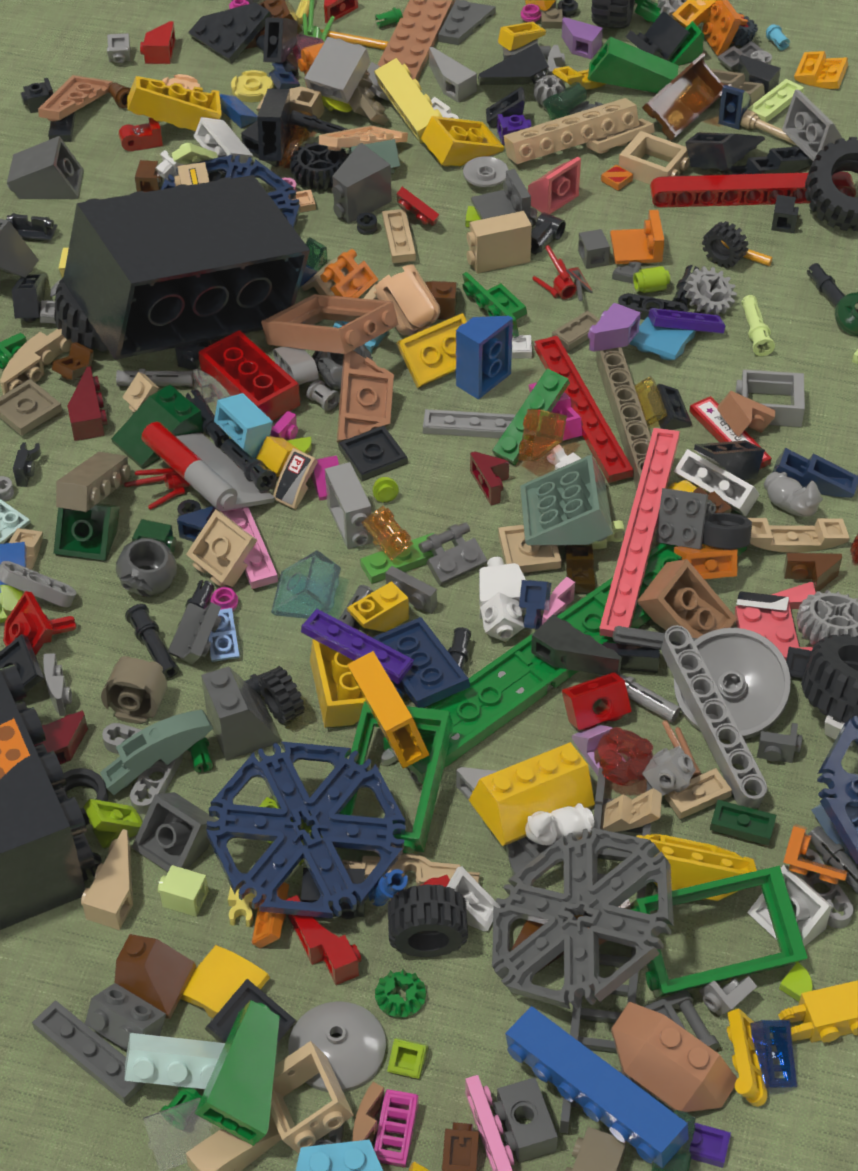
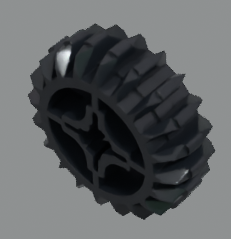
[290,141,349,191]

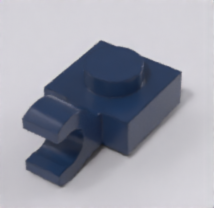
[269,63,300,89]
[519,580,552,630]

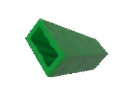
[588,37,679,93]
[195,1000,280,1146]

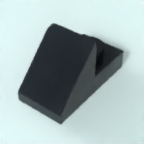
[486,87,525,128]

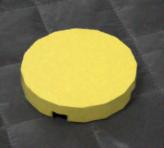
[231,70,274,102]

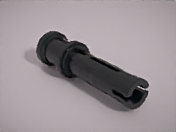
[221,439,277,492]
[125,604,179,679]

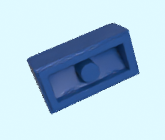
[220,94,257,128]

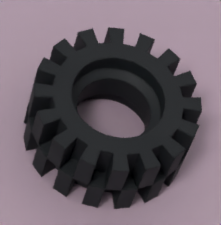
[702,221,749,268]
[258,667,305,724]

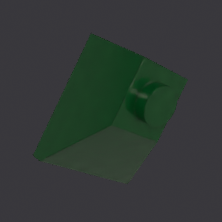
[53,503,120,560]

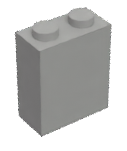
[304,37,371,103]

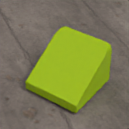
[387,1038,429,1079]

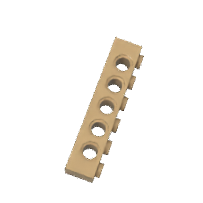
[504,98,639,164]

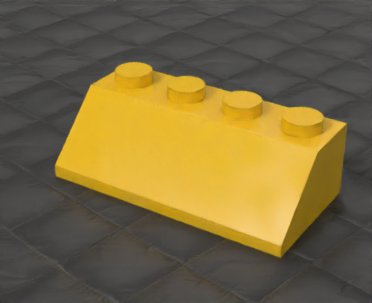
[469,742,595,846]

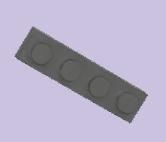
[32,1000,146,1104]

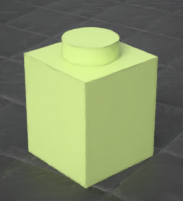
[158,865,209,917]

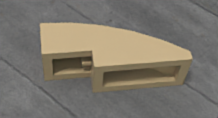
[185,1113,282,1171]

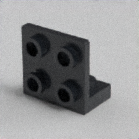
[625,11,690,61]

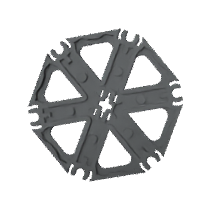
[492,827,674,1009]

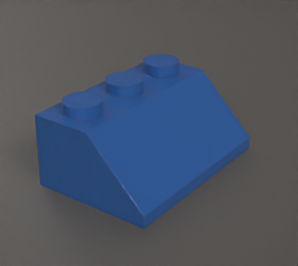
[456,316,513,400]

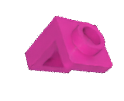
[270,411,298,440]

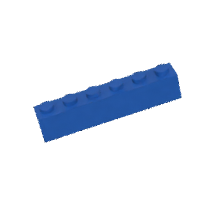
[505,1006,689,1169]

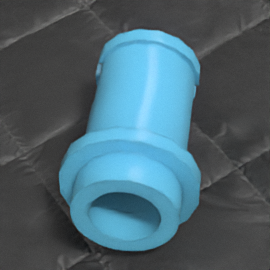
[766,24,790,50]

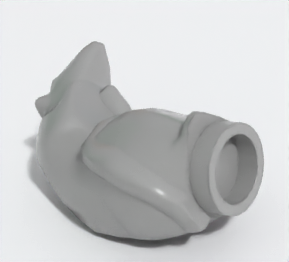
[764,472,823,517]

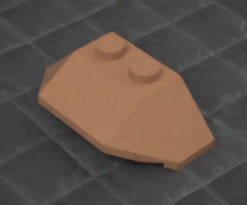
[611,1002,738,1114]

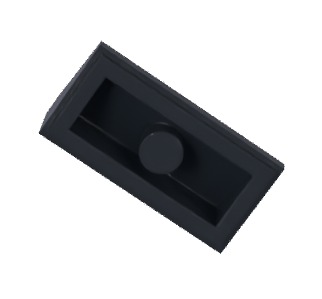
[649,384,692,430]
[603,642,660,673]

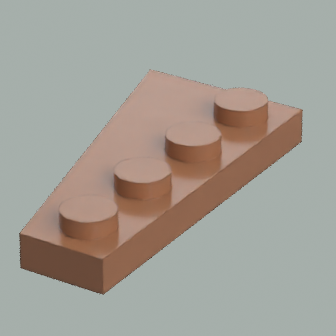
[38,75,113,121]

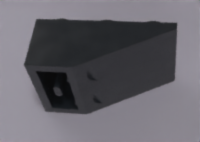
[685,132,765,171]

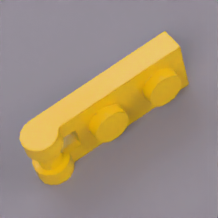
[727,1008,767,1107]

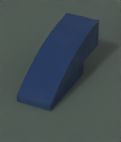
[773,448,858,498]

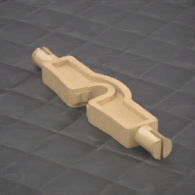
[342,854,480,886]

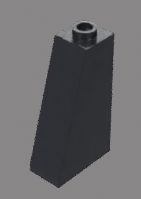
[257,89,291,161]

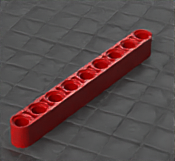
[650,172,856,208]

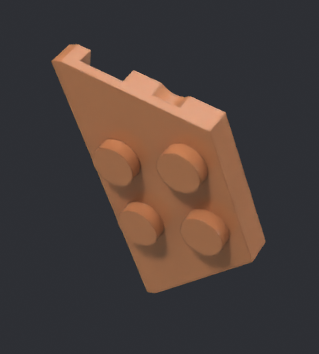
[337,350,394,442]

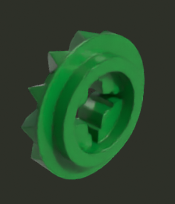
[375,969,426,1018]

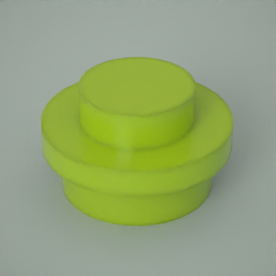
[372,477,399,502]

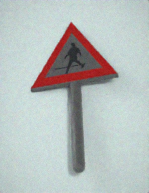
[566,267,593,301]

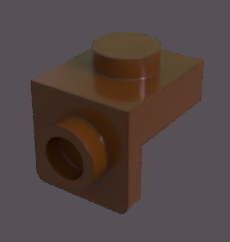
[52,342,93,380]

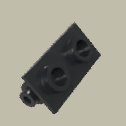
[6,213,57,241]

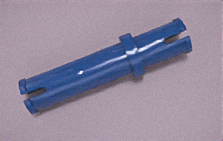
[369,869,408,907]

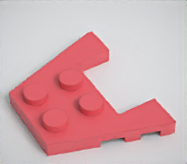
[734,582,816,660]

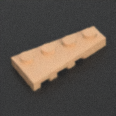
[319,125,408,151]

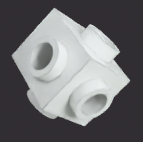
[480,592,524,642]

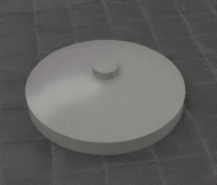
[674,628,790,740]

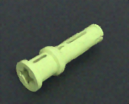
[741,295,775,356]

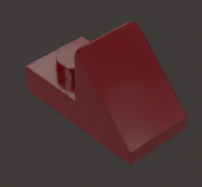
[470,451,509,506]

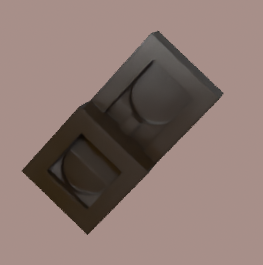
[565,544,595,593]

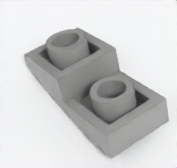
[547,45,565,75]
[43,654,72,716]

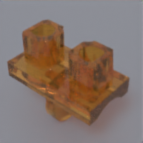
[361,505,413,561]

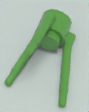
[302,0,335,47]

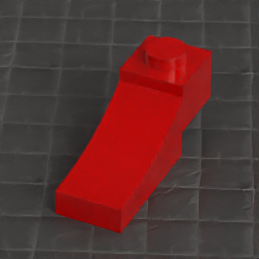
[286,895,362,985]

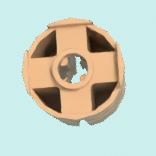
[374,264,440,336]

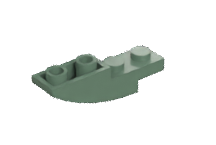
[100,709,214,795]

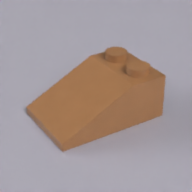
[637,559,737,639]

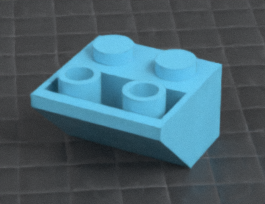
[214,393,273,459]

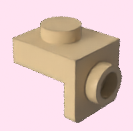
[123,372,159,413]

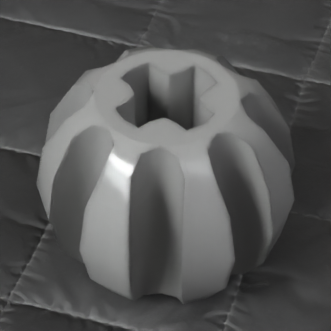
[534,75,566,108]

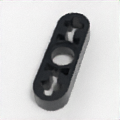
[618,293,688,320]

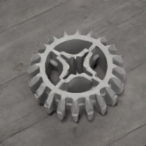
[796,590,858,645]

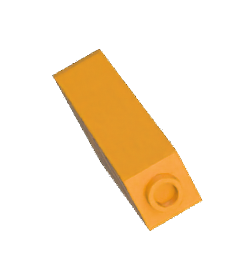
[347,651,429,769]

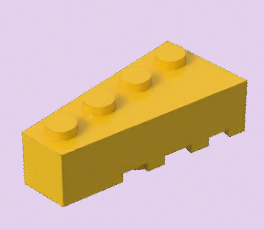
[127,76,221,132]

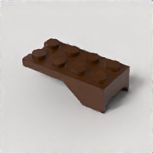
[642,53,732,141]

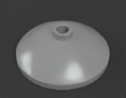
[288,1001,386,1092]

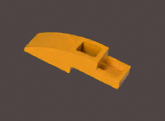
[672,0,716,28]

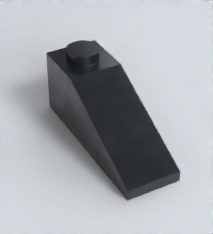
[12,273,47,322]
[694,440,765,481]

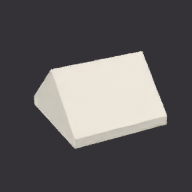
[747,865,832,946]

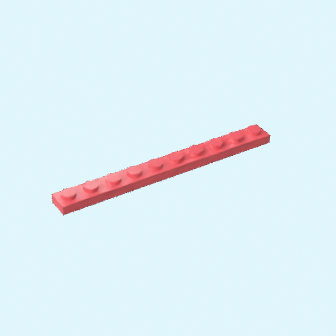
[600,428,680,637]

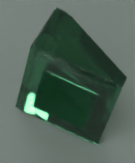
[306,237,328,271]

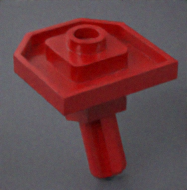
[3,591,76,656]

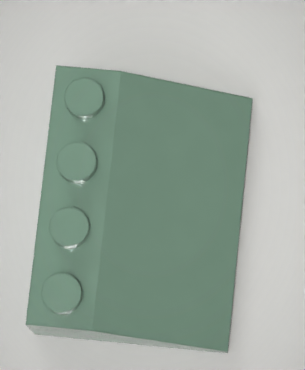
[520,454,613,545]

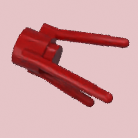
[532,245,577,299]
[124,468,190,510]

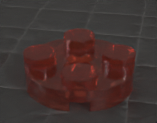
[594,727,653,786]

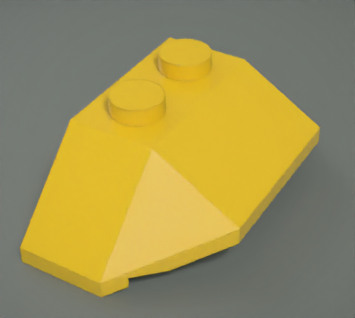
[636,834,757,901]

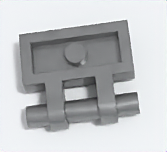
[419,522,488,586]

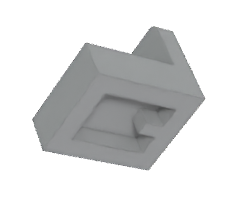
[699,976,757,1016]

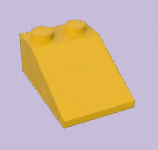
[421,116,505,167]

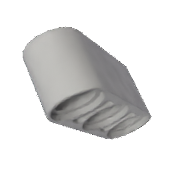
[273,347,319,385]

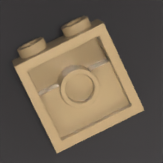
[186,509,257,587]

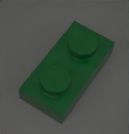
[710,800,777,846]

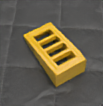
[498,22,546,51]

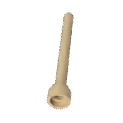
[740,110,797,146]

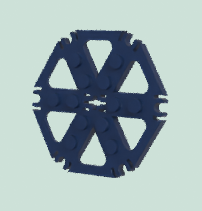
[206,741,406,918]

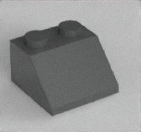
[131,792,218,872]

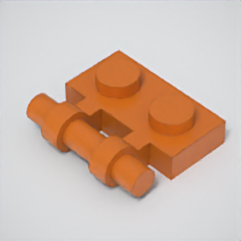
[320,249,379,298]

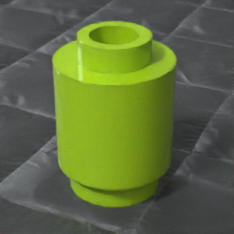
[633,266,670,293]

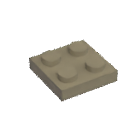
[0,379,62,436]

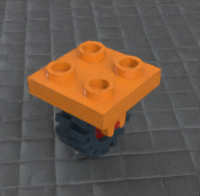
[702,0,758,56]

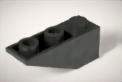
[531,615,622,675]

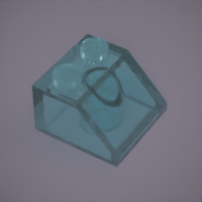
[271,550,341,619]

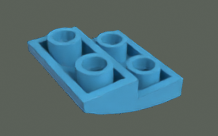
[630,317,696,360]

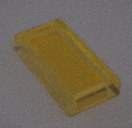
[634,376,667,427]

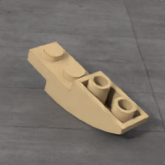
[0,329,72,395]

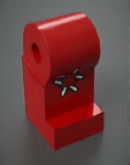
[118,117,163,151]

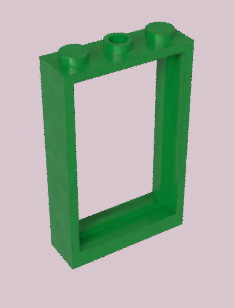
[339,701,454,854]
[629,866,808,998]

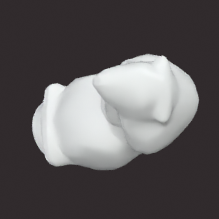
[525,803,594,845]

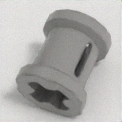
[306,380,340,412]

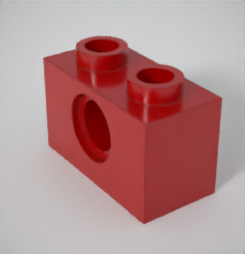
[562,672,632,730]

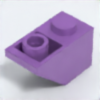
[562,17,603,59]
[588,303,641,352]

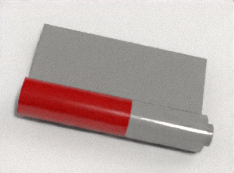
[141,422,275,511]

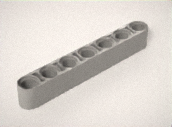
[661,625,767,809]

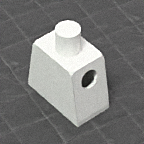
[479,557,526,619]

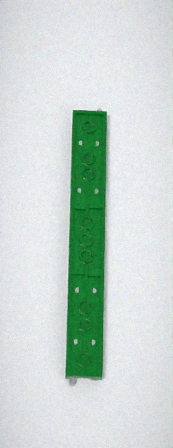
[382,543,747,784]

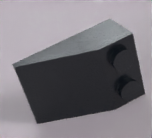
[477,43,549,85]

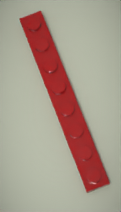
[534,336,633,483]

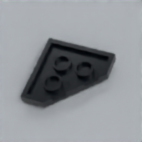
[188,2,273,63]

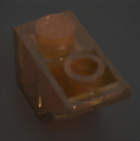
[518,409,567,462]

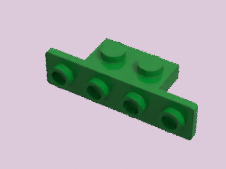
[462,272,527,338]

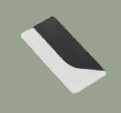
[736,591,789,611]

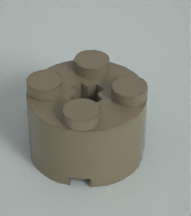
[101,656,167,724]

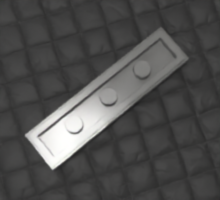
[423,409,515,438]

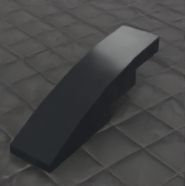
[724,147,813,175]

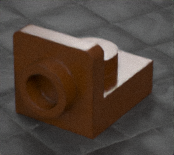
[442,1122,479,1171]

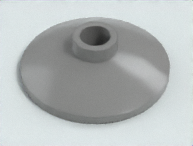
[463,156,508,187]

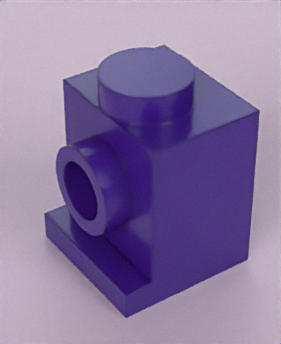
[497,114,531,146]

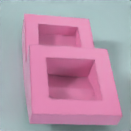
[542,577,575,625]

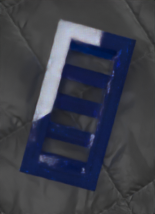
[750,1020,797,1088]

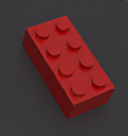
[199,330,300,421]

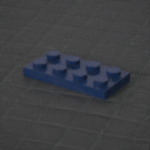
[372,617,470,708]

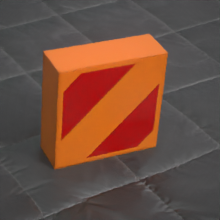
[601,165,633,191]

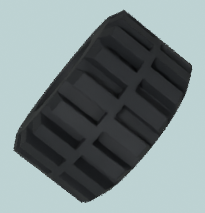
[388,884,468,957]

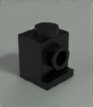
[20,78,53,113]
[771,195,799,234]
[175,341,210,370]

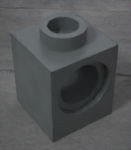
[578,229,610,269]

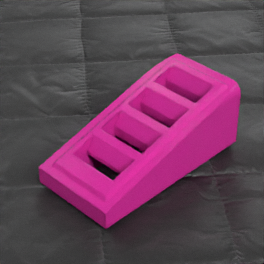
[374,1089,419,1168]

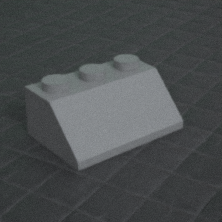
[782,90,842,161]

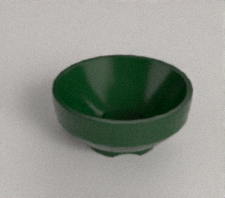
[835,292,858,336]

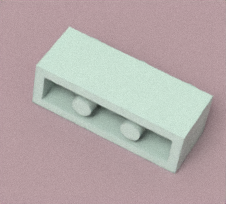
[125,1033,225,1089]

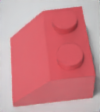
[528,157,581,214]

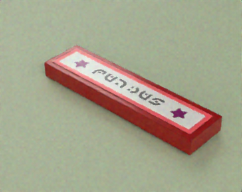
[689,396,772,470]

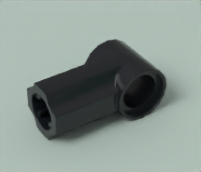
[531,212,566,255]

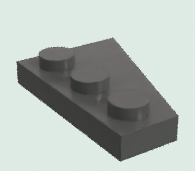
[438,0,496,45]

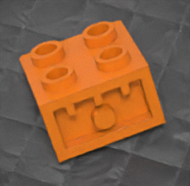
[610,210,664,264]
[783,824,848,884]

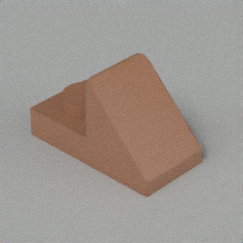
[717,390,775,436]

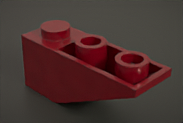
[67,366,108,441]

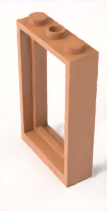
[261,294,399,354]

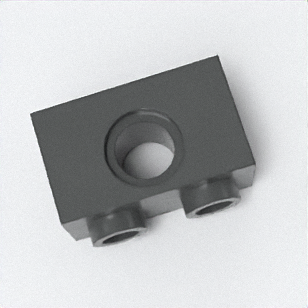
[493,1078,558,1163]

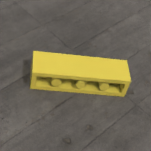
[374,58,442,144]

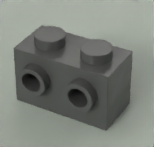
[85,983,166,1050]

